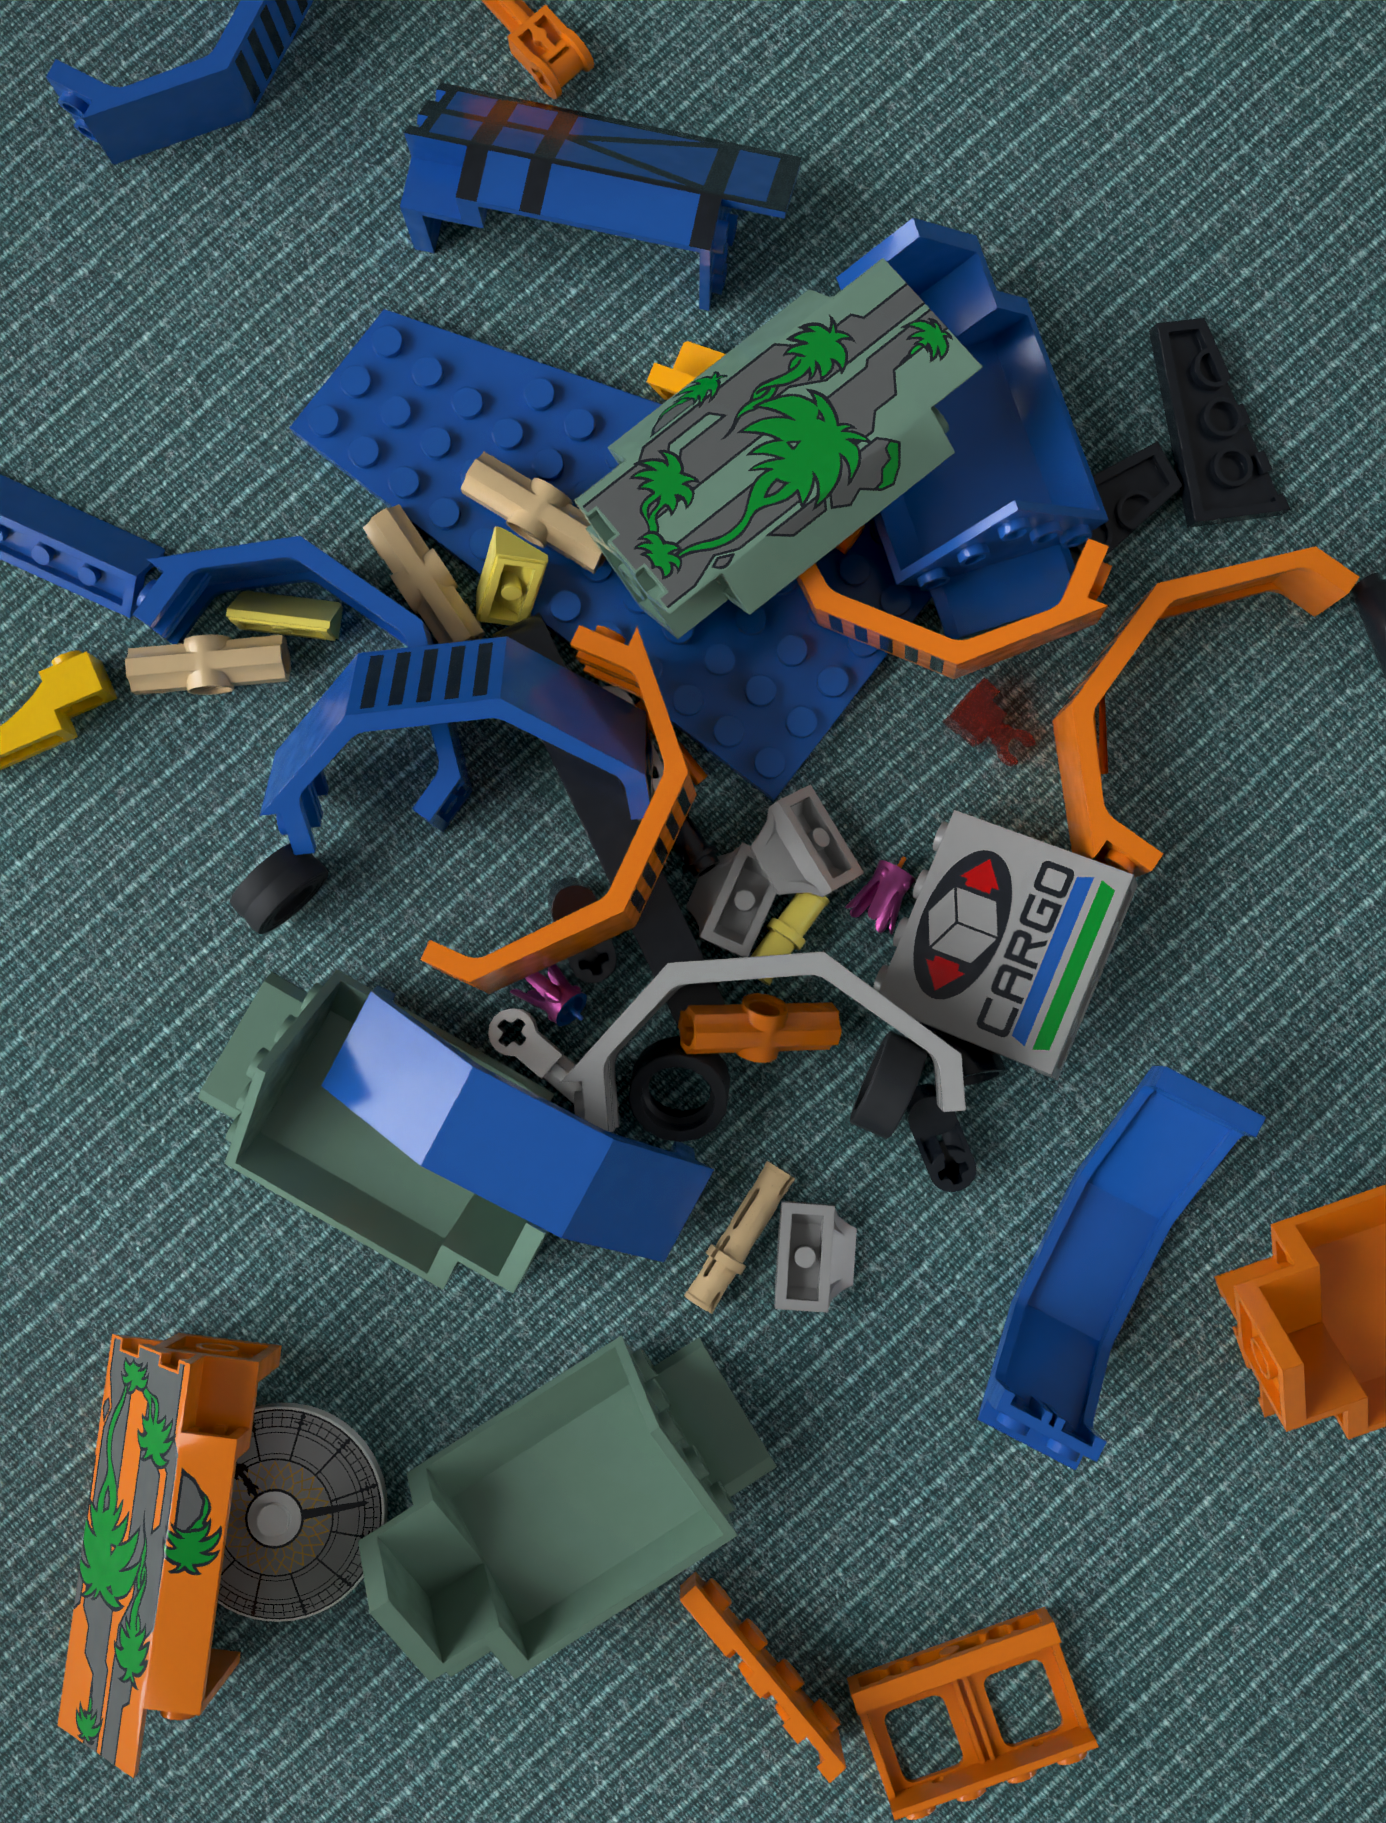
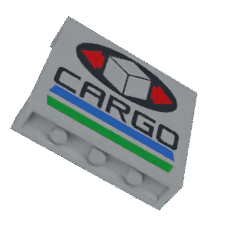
[873,810,1138,1080]

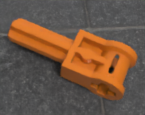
[481,0,595,99]

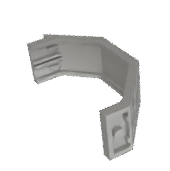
[561,951,966,1132]

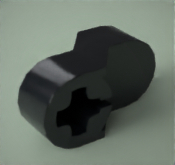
[547,877,617,983]
[905,1083,977,1192]

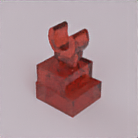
[942,677,1036,767]

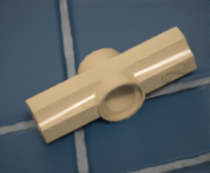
[460,452,606,574]
[363,504,485,644]
[125,634,291,695]

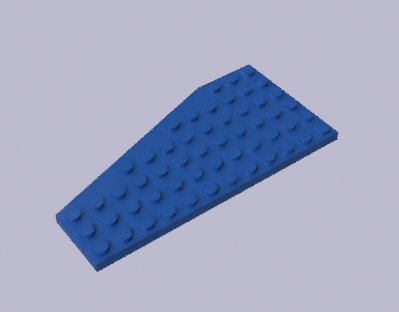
[289,309,932,802]

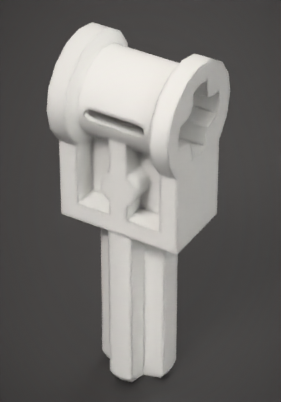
[488,1008,619,1107]

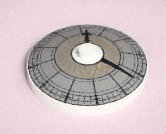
[218,1403,388,1622]

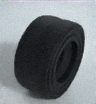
[230,843,329,934]

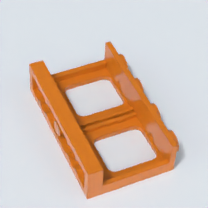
[847,1607,1098,1821]

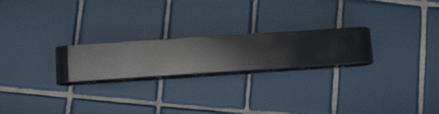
[493,613,725,1029]

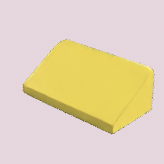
[476,526,548,626]
[226,591,343,641]

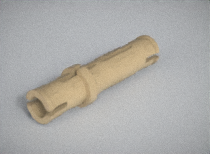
[684,1161,795,1314]

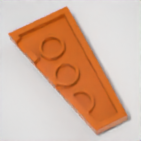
[680,1571,846,1783]

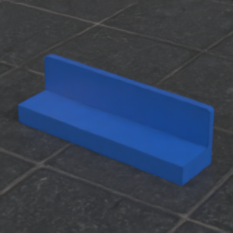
[0,474,165,618]

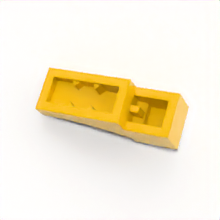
[0,650,117,770]

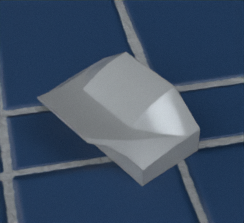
[750,784,864,897]
[686,842,776,958]
[774,1201,857,1313]

